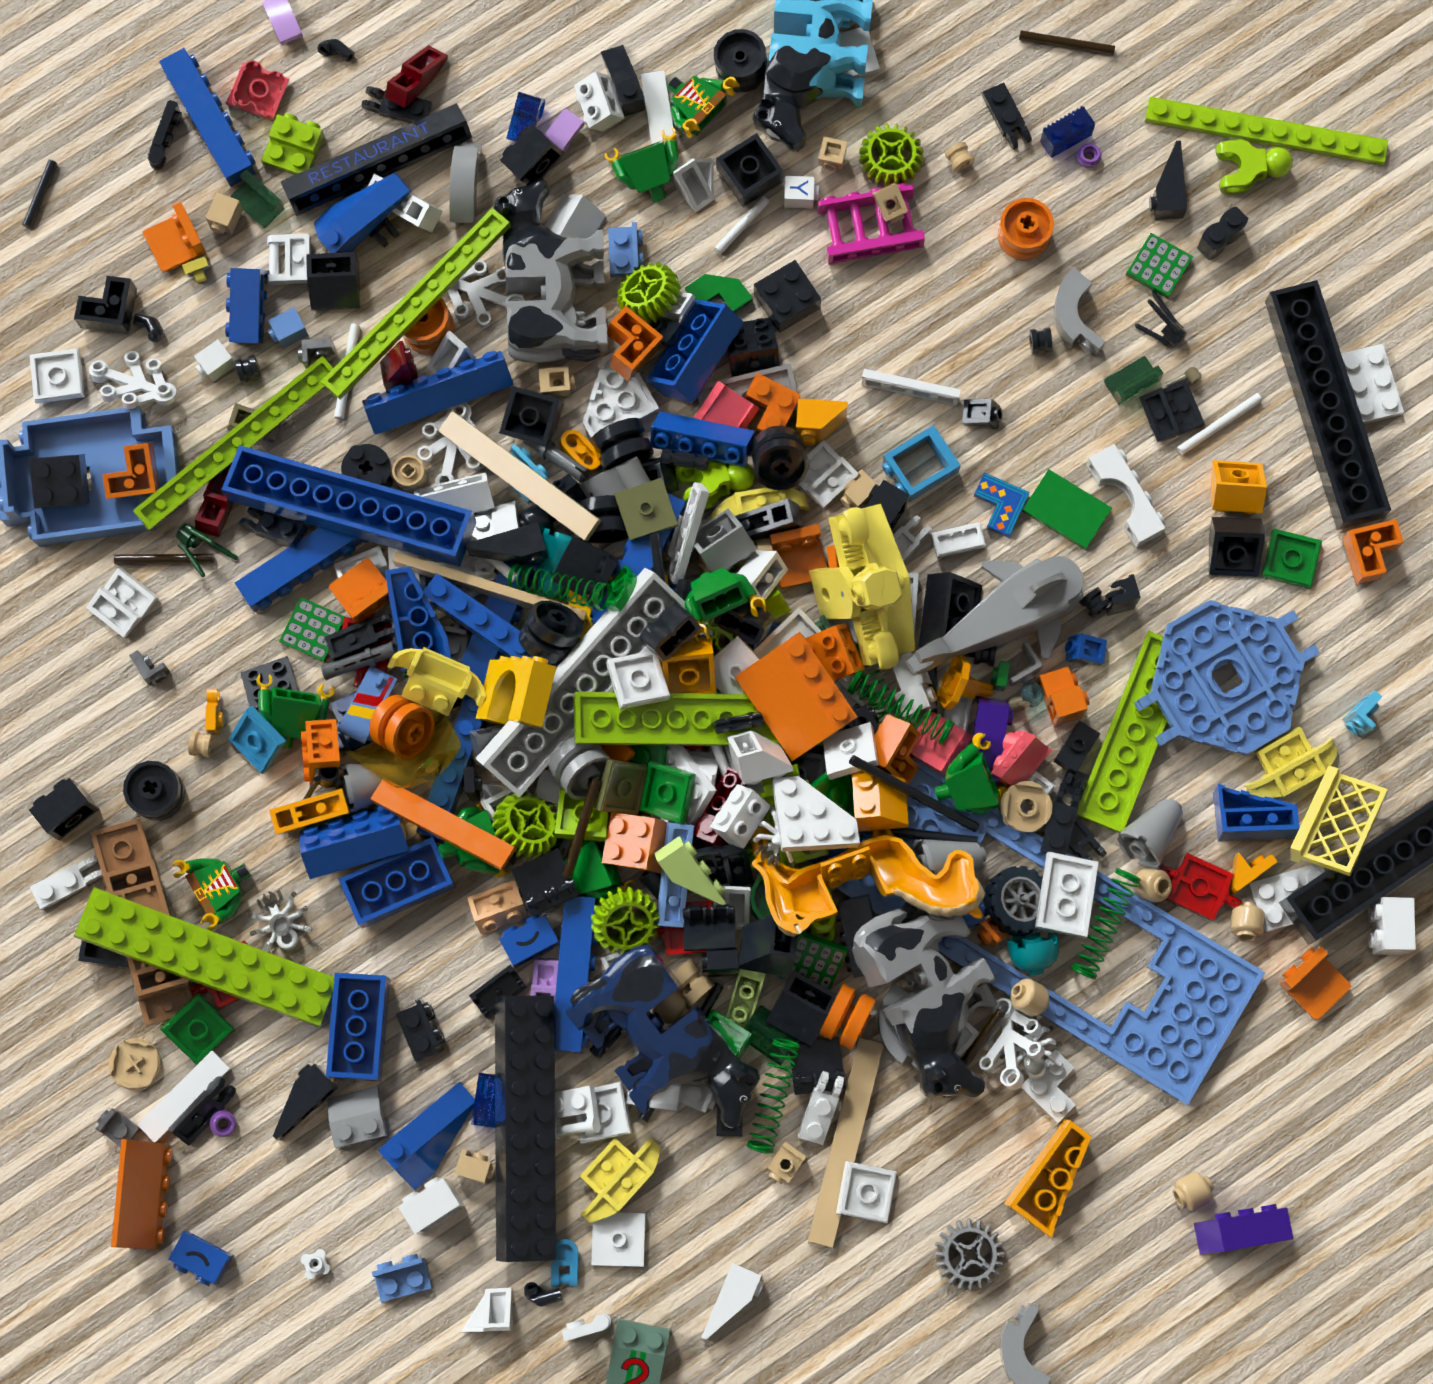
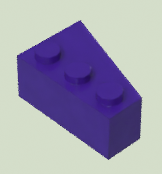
[971,696,1014,781]
[1194,1204,1294,1254]

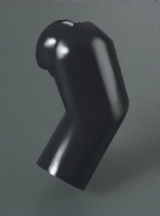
[524,1282,563,1307]

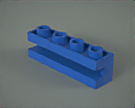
[650,411,755,467]

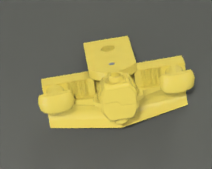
[809,504,915,669]

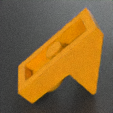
[1230,852,1278,895]

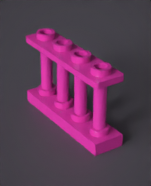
[817,184,925,264]

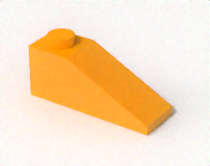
[269,788,350,835]

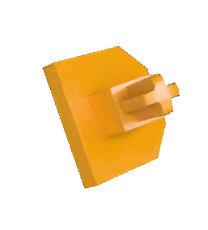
[937,655,994,710]

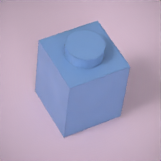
[268,307,309,348]

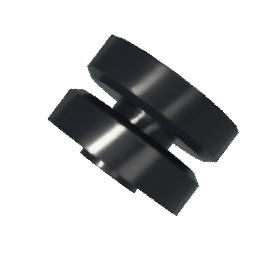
[714,29,768,92]
[591,418,654,471]
[751,425,809,490]
[579,495,629,544]
[518,601,584,664]
[123,761,185,821]

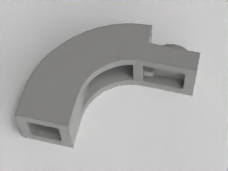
[449,142,482,223]
[1053,268,1105,356]
[878,983,919,1071]
[999,1303,1051,1384]

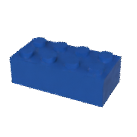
[646,300,744,403]
[300,806,409,879]
[338,837,456,929]
[326,973,390,1082]

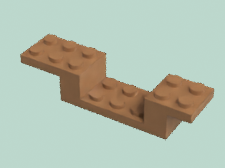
[90,818,192,1027]

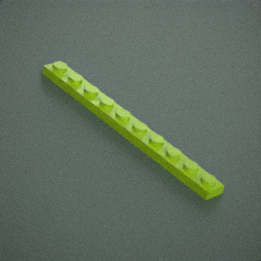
[1145,97,1389,166]
[321,208,511,400]
[133,356,333,531]

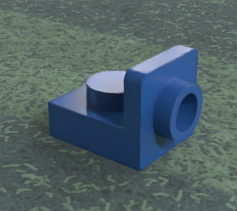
[1065,633,1107,666]

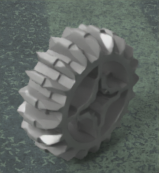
[934,1218,1005,1291]

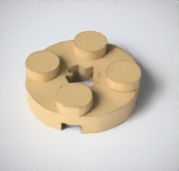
[1000,781,1052,833]

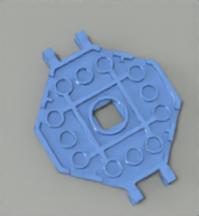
[1134,600,1320,756]

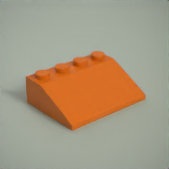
[734,632,857,762]
[111,1139,173,1249]

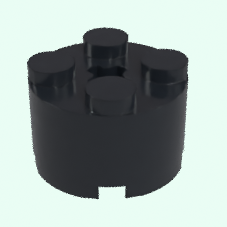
[341,444,394,488]

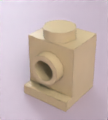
[818,137,847,171]
[872,183,908,223]
[539,366,576,397]
[840,469,878,509]
[767,1142,806,1184]
[455,1149,496,1184]

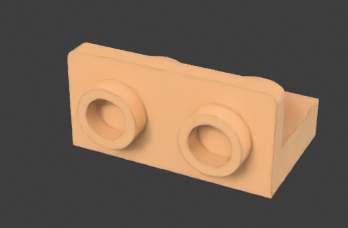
[467,880,528,934]

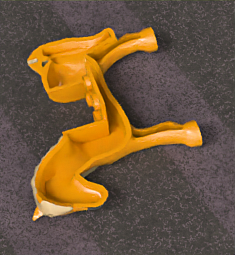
[748,826,985,937]

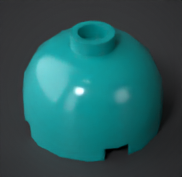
[1007,932,1059,975]

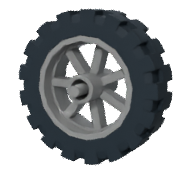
[983,866,1043,936]

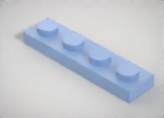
[656,822,694,927]

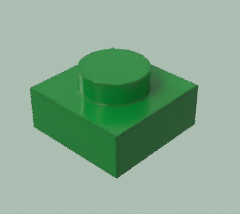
[991,660,1010,692]

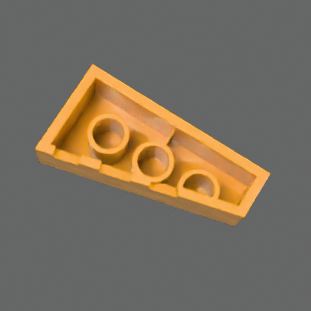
[1004,1119,1092,1238]

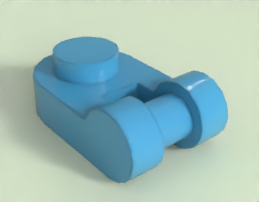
[551,1239,579,1287]

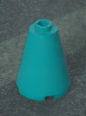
[537,528,572,600]

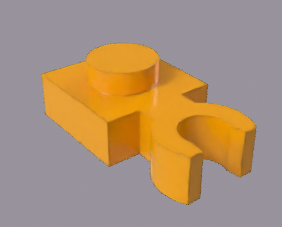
[205,689,224,735]

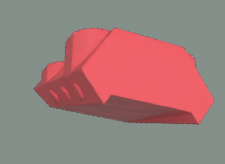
[225,60,290,120]
[694,381,760,429]
[909,712,973,776]
[991,731,1053,787]

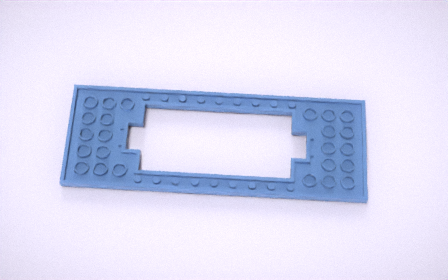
[834,758,1265,1106]

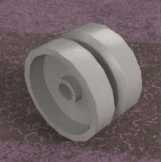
[548,737,611,800]

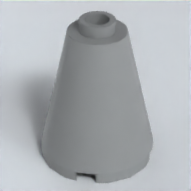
[338,764,410,814]
[1117,799,1183,869]
[912,839,986,875]

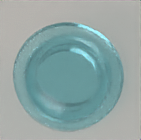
[1021,682,1044,707]

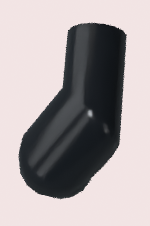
[317,39,355,61]
[133,313,163,342]

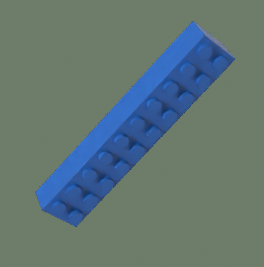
[222,445,477,567]

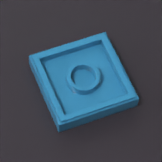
[228,706,286,774]

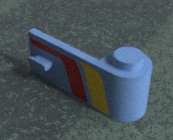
[337,666,397,744]

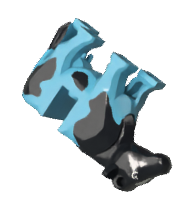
[753,0,873,152]

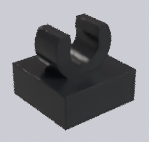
[1061,770,1090,800]

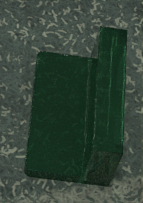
[230,169,285,228]
[1104,356,1164,405]
[744,1005,798,1066]

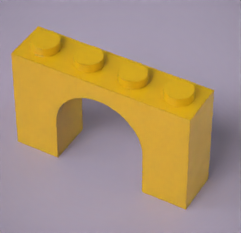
[476,656,556,727]

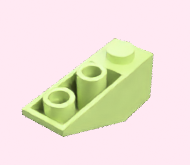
[654,836,726,905]
[726,969,767,1028]

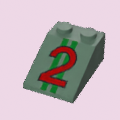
[606,1318,671,1384]

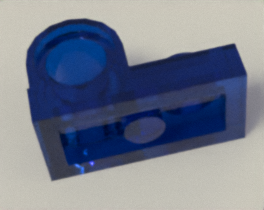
[506,92,545,142]

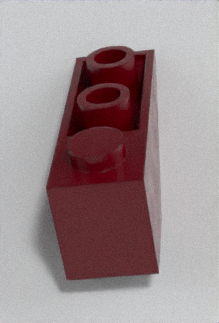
[380,340,418,392]
[693,767,747,846]

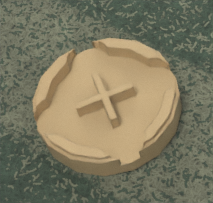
[109,1038,161,1090]

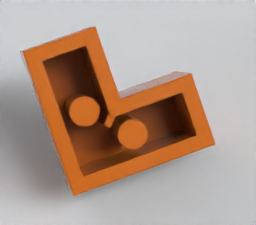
[607,306,663,382]
[745,373,801,433]
[102,442,160,499]
[1342,519,1404,585]
[1037,667,1090,727]
[875,714,921,785]

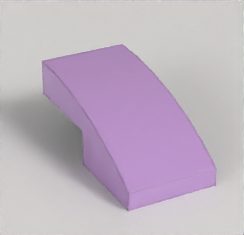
[262,0,303,45]
[546,108,584,152]
[530,957,559,1003]

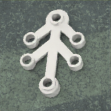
[447,260,525,328]
[89,351,177,409]
[417,402,481,485]
[979,998,1045,1090]

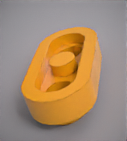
[560,429,601,474]

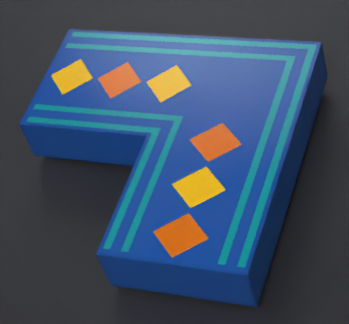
[974,472,1030,538]

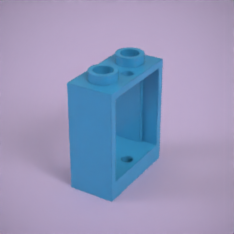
[882,425,961,502]

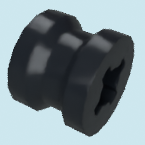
[1029,327,1052,353]
[235,355,261,384]
[1079,587,1111,618]
[973,646,997,667]

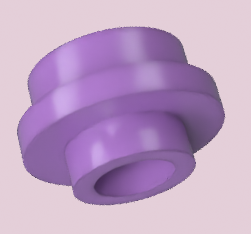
[1077,144,1102,168]
[210,1110,236,1137]

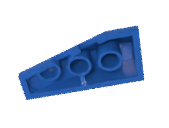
[314,173,412,253]
[385,566,452,671]

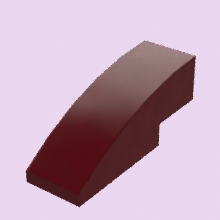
[385,45,448,108]
[194,464,234,537]

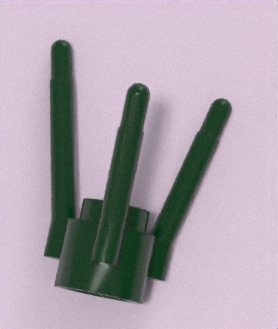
[176,523,238,577]

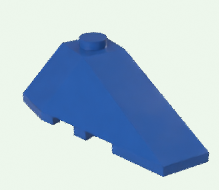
[378,1082,477,1190]

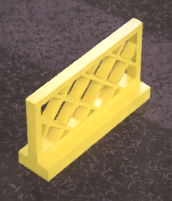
[1291,766,1388,876]

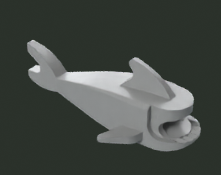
[905,556,1083,675]

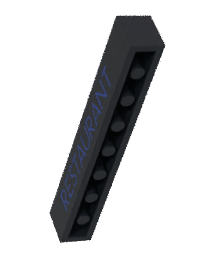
[280,103,473,216]

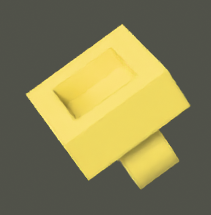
[182,256,210,284]

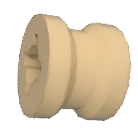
[945,142,975,172]
[188,731,214,758]

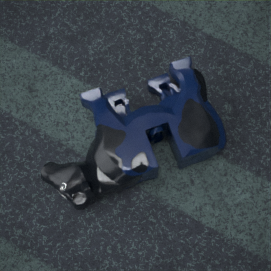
[565,945,761,1129]

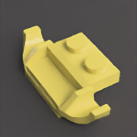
[711,488,810,543]
[387,647,486,716]
[1244,727,1338,798]
[579,1137,660,1223]

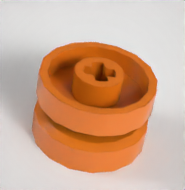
[997,198,1054,261]
[403,298,455,354]
[369,695,435,759]
[819,983,876,1050]

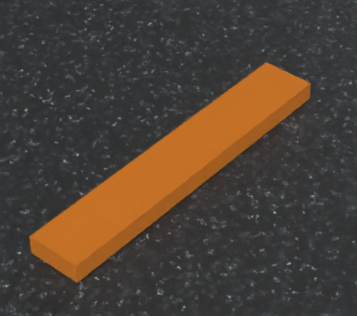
[370,778,515,871]

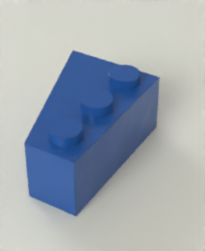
[225,268,269,344]
[1213,784,1300,841]

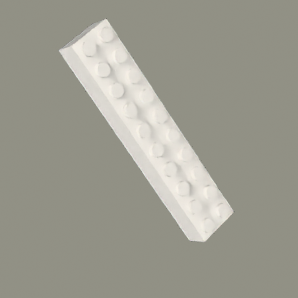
[475,568,686,797]

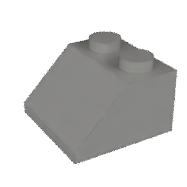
[694,509,757,572]
[327,1086,389,1149]

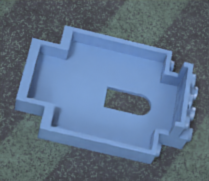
[0,406,180,546]

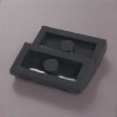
[1139,379,1205,442]
[695,845,754,887]

